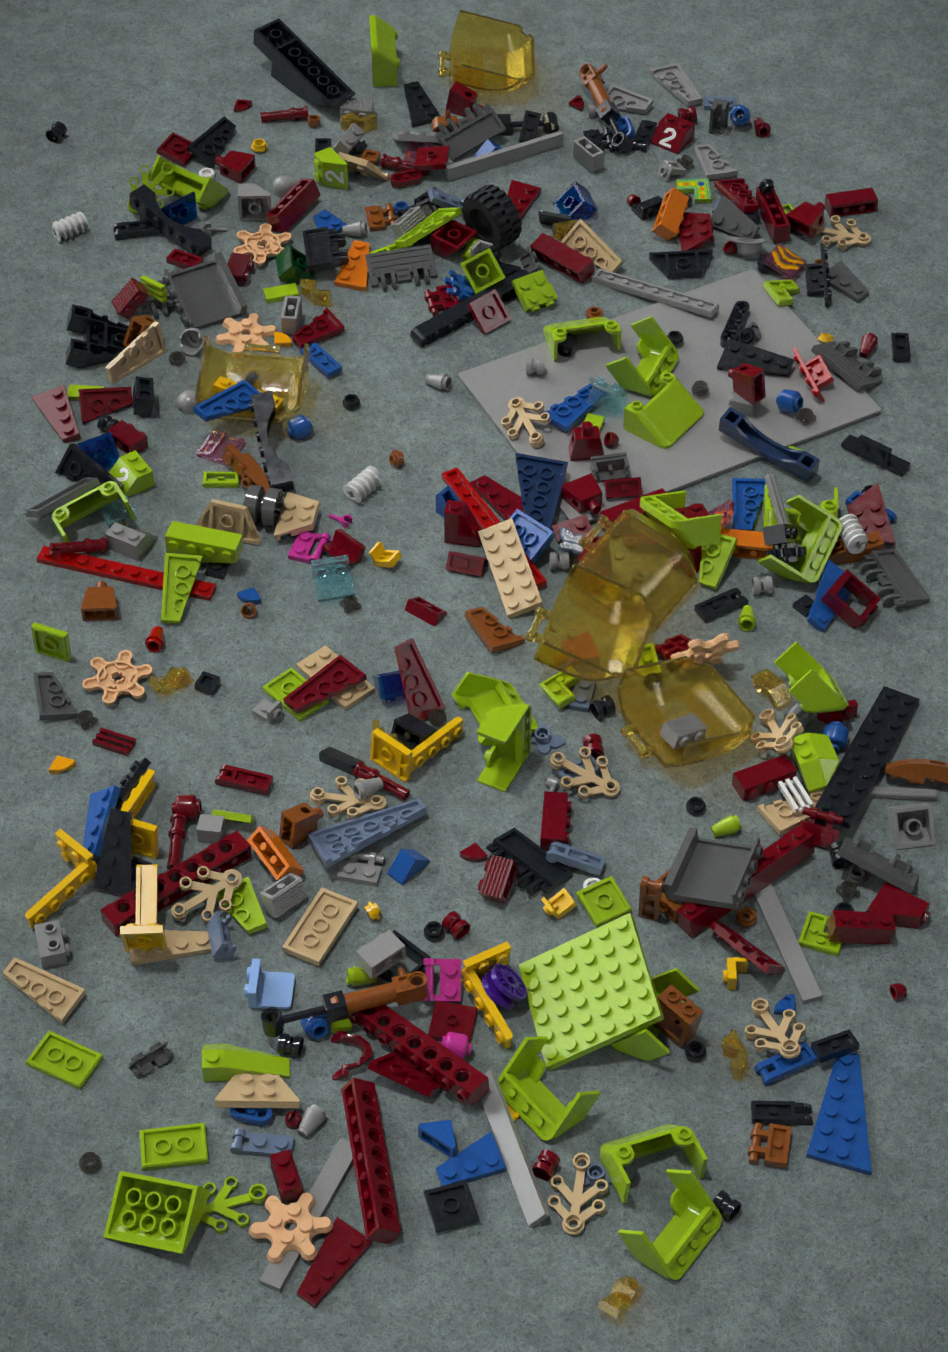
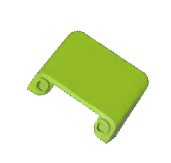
[543,317,622,361]
[623,370,704,449]
[452,671,539,746]

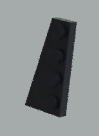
[404,81,441,128]
[186,116,236,169]
[55,443,125,491]

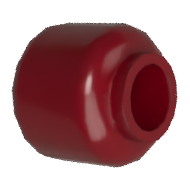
[172,794,202,820]

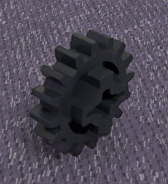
[766,543,807,563]

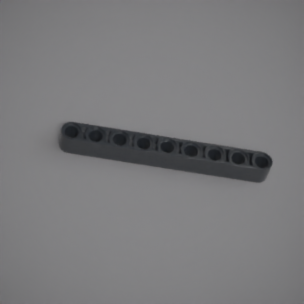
[410,269,530,348]

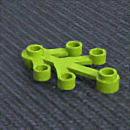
[127,162,175,213]
[200,1176,267,1234]

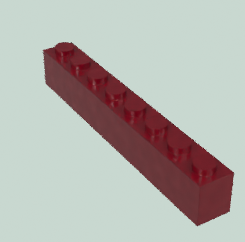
[676,825,815,938]

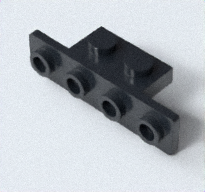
[805,244,832,307]
[841,434,911,475]

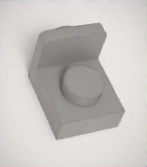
[657,160,686,182]
[252,699,283,724]

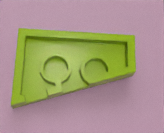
[699,534,738,590]
[216,876,268,935]

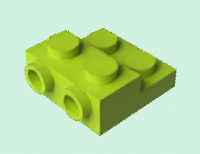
[511,270,558,313]

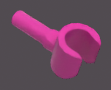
[329,514,353,528]

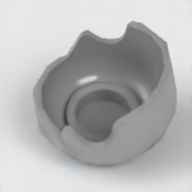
[273,175,297,198]
[179,327,205,356]
[176,390,203,415]

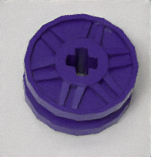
[481,963,527,1010]

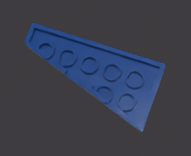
[806,1052,872,1176]

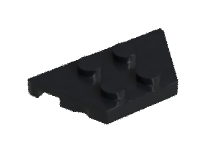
[649,249,713,278]

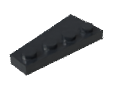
[717,339,794,377]
[93,808,134,895]

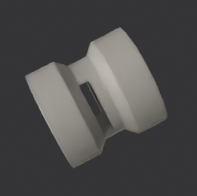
[526,357,544,375]
[549,552,569,570]
[751,576,773,595]

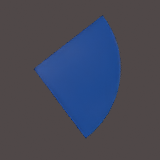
[237,587,261,604]
[774,994,796,1015]

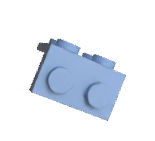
[244,958,295,1010]

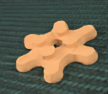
[233,223,292,267]
[215,313,278,357]
[671,633,740,670]
[82,650,153,706]
[249,1193,333,1264]

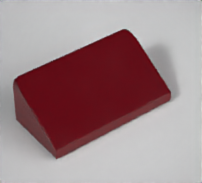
[405,596,447,627]

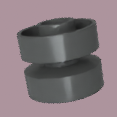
[243,485,283,527]

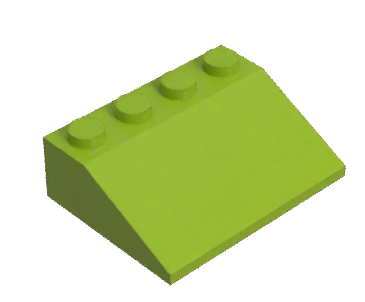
[103,1171,210,1254]

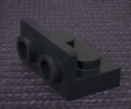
[631,195,663,221]

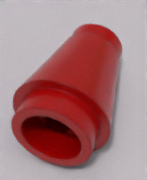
[145,626,164,653]

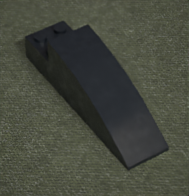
[253,18,355,108]

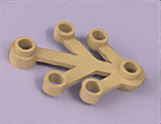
[814,215,871,250]
[501,397,551,448]
[751,709,804,754]
[549,747,620,799]
[310,776,386,820]
[171,866,242,923]
[745,998,806,1059]
[547,1152,608,1235]

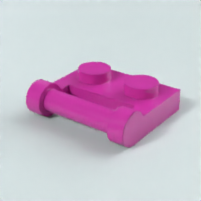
[288,531,331,566]
[423,958,461,1002]

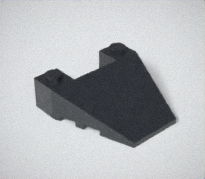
[65,304,129,368]

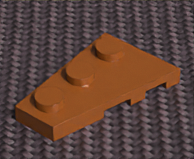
[464,607,525,653]

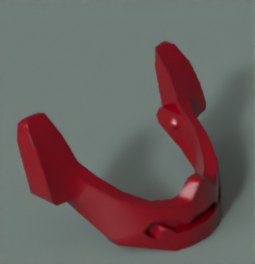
[331,1030,372,1080]

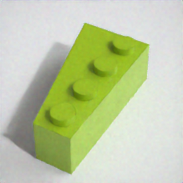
[165,521,244,563]

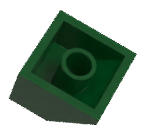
[275,244,316,285]

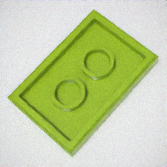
[262,667,329,722]
[25,1031,103,1090]
[139,1122,208,1171]

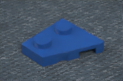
[313,209,347,233]

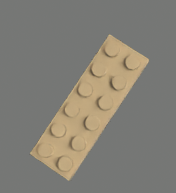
[478,518,544,618]

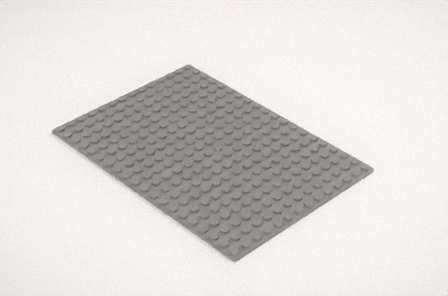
[458,269,881,523]

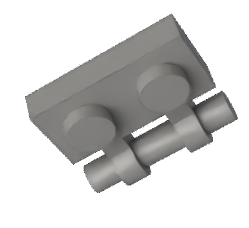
[337,850,385,887]

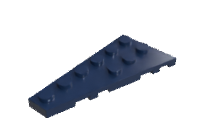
[515,453,568,550]

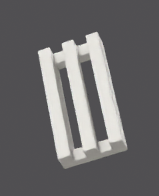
[778,776,813,814]

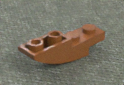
[222,444,270,493]
[827,530,885,565]
[885,759,948,786]

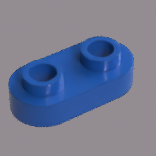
[616,115,635,139]
[230,1108,273,1126]

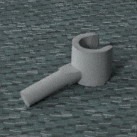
[202,223,227,235]
[546,776,559,792]

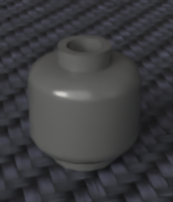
[784,702,813,729]

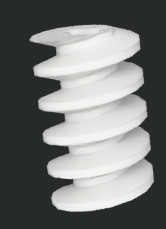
[52,211,89,242]
[343,466,381,503]
[839,514,868,554]

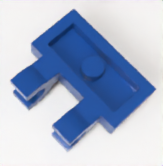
[444,270,475,301]

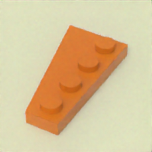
[334,240,370,292]

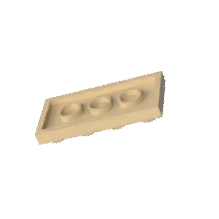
[296,645,375,711]
[282,887,358,966]

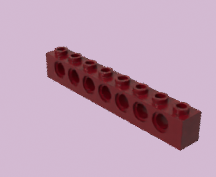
[101,830,252,937]
[348,1005,490,1106]
[341,1077,401,1244]

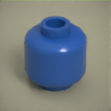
[730,105,751,127]
[776,389,804,413]
[286,414,313,440]
[823,722,849,752]
[300,1014,331,1039]

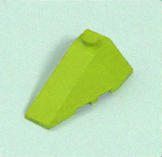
[202,1043,290,1082]

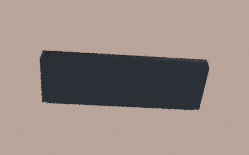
[538,210,574,229]
[319,746,362,776]

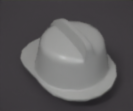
[726,237,766,258]

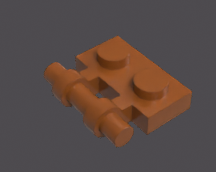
[365,203,397,232]
[748,1123,792,1169]

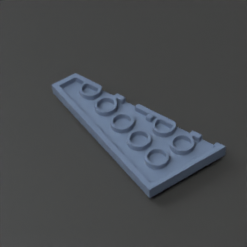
[307,798,427,868]

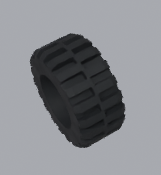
[462,185,522,250]

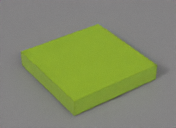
[31,622,72,662]
[576,876,632,928]

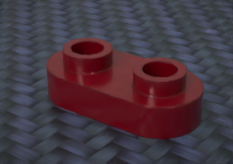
[390,169,422,188]

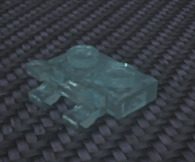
[98,493,137,528]

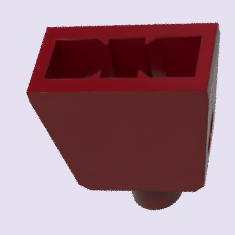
[446,81,483,117]
[215,150,256,184]
[786,202,825,238]
[728,363,766,405]
[568,421,604,461]
[561,473,602,514]

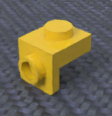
[369,542,402,568]
[541,888,577,919]
[722,957,748,990]

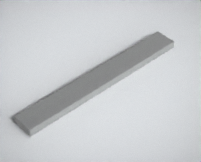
[446,131,563,181]
[592,268,719,318]
[753,883,823,1004]
[481,1070,550,1227]
[259,1138,353,1292]

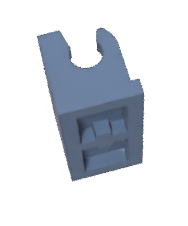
[207,911,236,960]

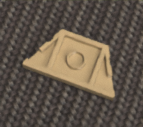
[338,152,391,181]
[274,492,320,541]
[196,499,261,546]
[215,1073,300,1109]

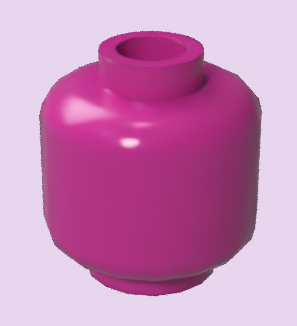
[441,1032,472,1060]

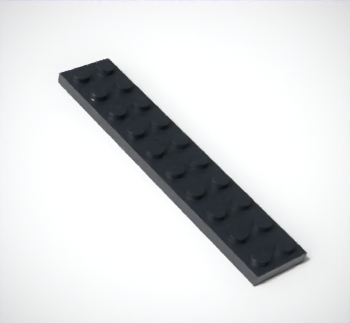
[815,686,920,829]

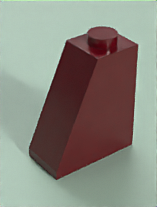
[444,500,482,548]
[866,882,931,929]

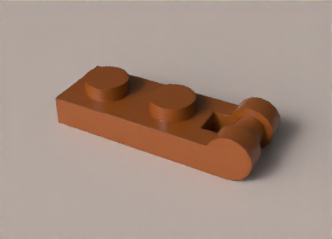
[638,876,664,922]

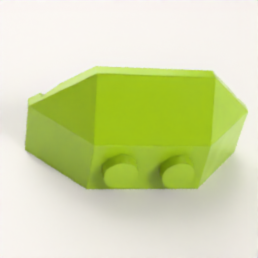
[790,733,840,794]

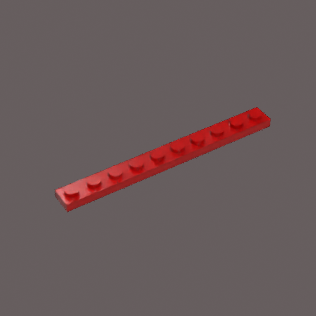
[441,467,547,589]
[36,546,216,601]

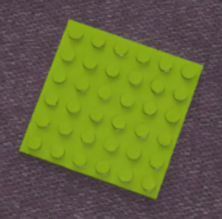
[519,913,664,1071]

